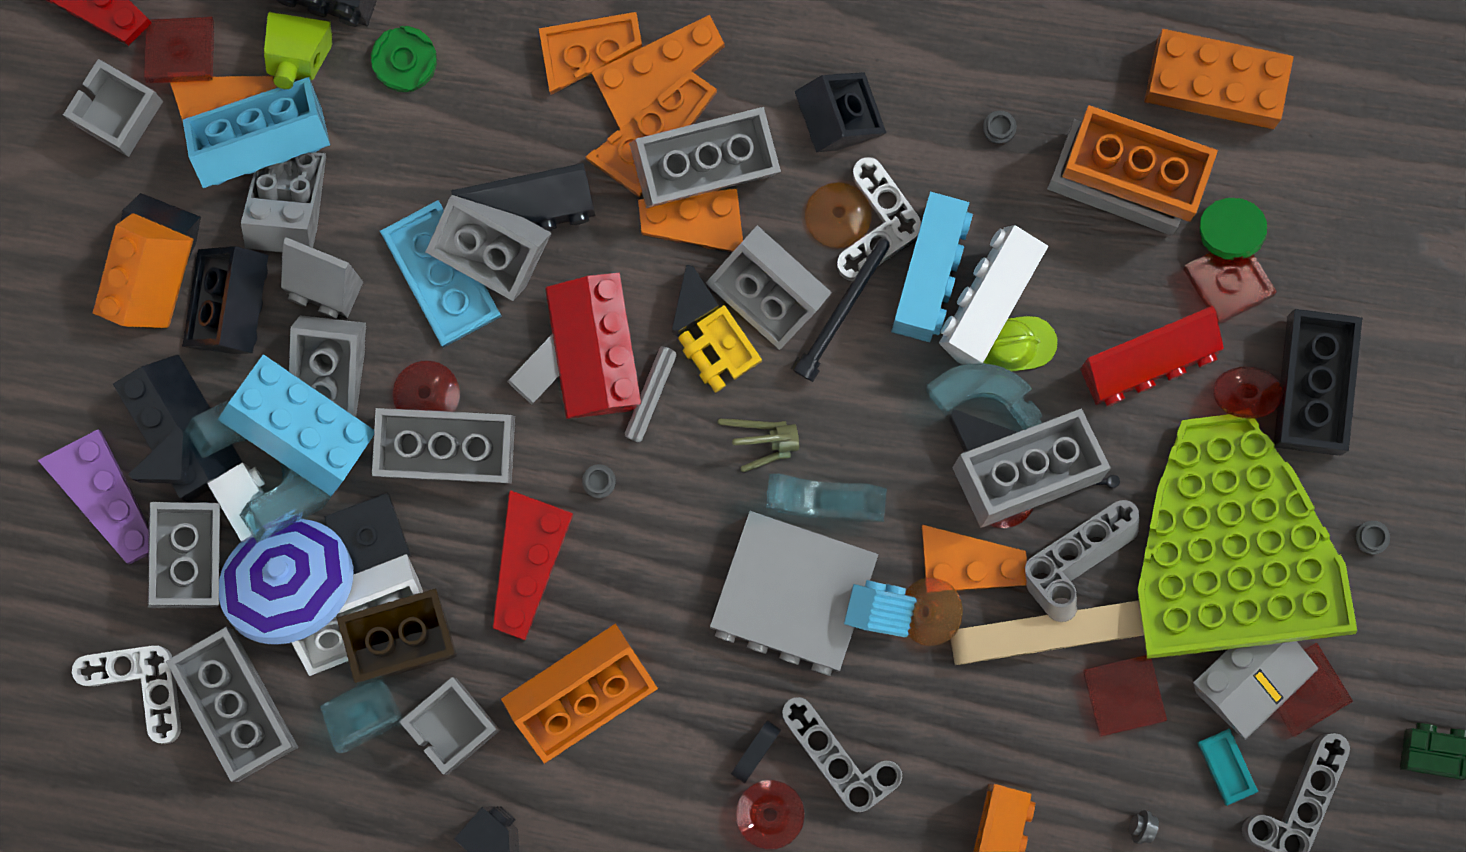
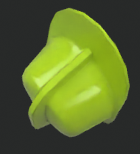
[983,316,1057,372]

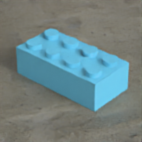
[183,77,330,188]
[891,192,973,342]
[218,354,374,496]

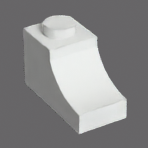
[207,463,265,542]

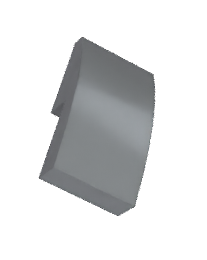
[507,334,559,405]

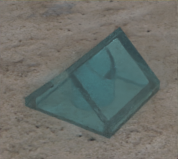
[320,679,403,753]

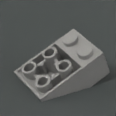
[241,152,326,252]

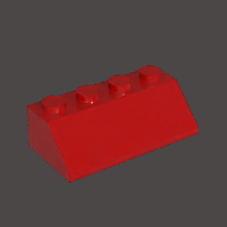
[545,273,641,419]
[1080,306,1224,407]

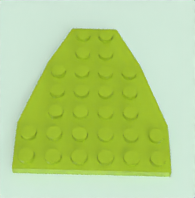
[1138,412,1357,659]

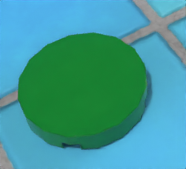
[371,26,437,92]
[1200,198,1267,260]

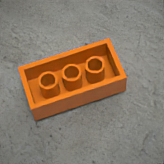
[1144,29,1294,129]
[1062,105,1218,222]

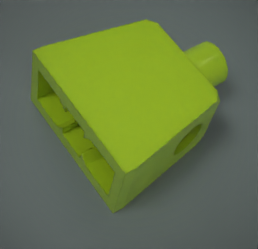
[264,12,333,89]

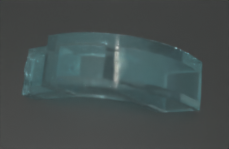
[925,363,1042,430]
[766,474,887,522]

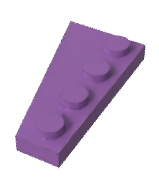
[38,429,149,564]

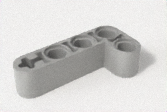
[1025,500,1139,622]
[782,697,902,812]
[1242,733,1350,852]

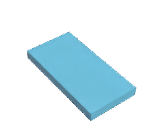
[380,200,502,348]

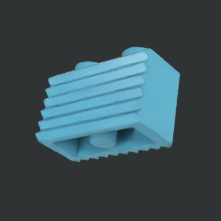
[844,580,917,637]

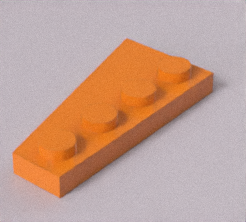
[592,15,725,130]
[585,71,717,197]

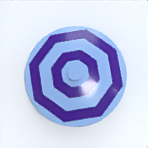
[219,519,353,644]

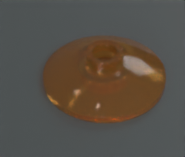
[805,182,872,248]
[905,578,963,646]

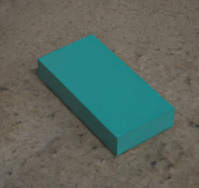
[1197,729,1258,806]

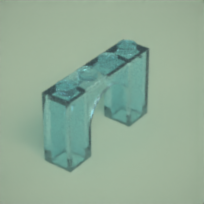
[185,399,333,543]

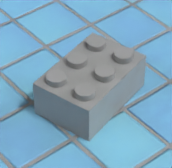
[147,502,220,608]

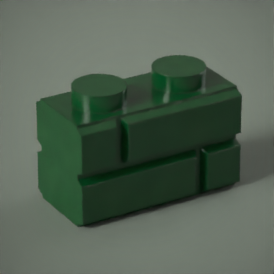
[1400,723,1466,780]

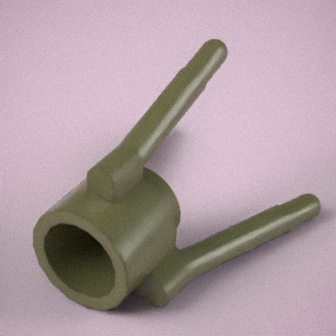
[718,418,799,472]

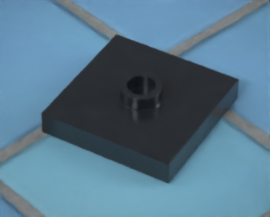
[324,493,412,575]

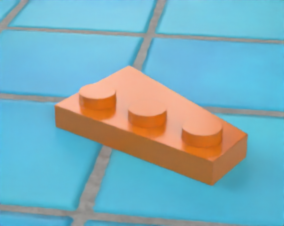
[539,12,642,95]
[168,76,277,121]
[638,189,743,252]
[921,525,1027,593]

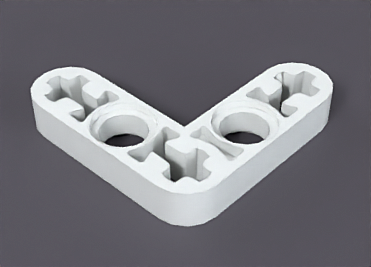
[837,157,921,281]
[72,645,181,744]

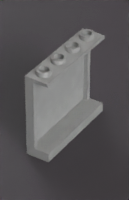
[710,511,879,676]

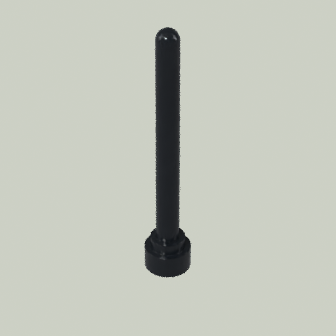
[790,238,890,382]

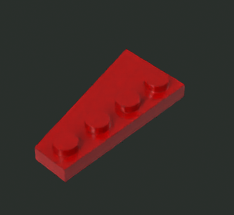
[46,0,152,46]
[493,490,574,641]

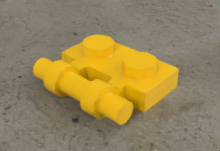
[678,305,762,393]

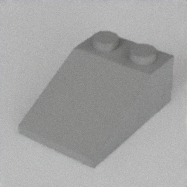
[426,195,551,301]
[281,237,363,319]
[289,315,366,417]

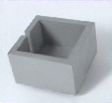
[63,59,163,157]
[399,677,500,775]

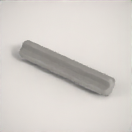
[625,346,676,442]

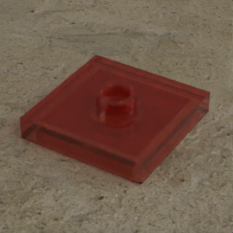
[144,17,214,83]
[1183,252,1277,324]
[1277,643,1353,737]
[1083,655,1167,737]

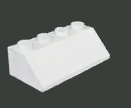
[939,225,1048,365]
[292,554,423,676]

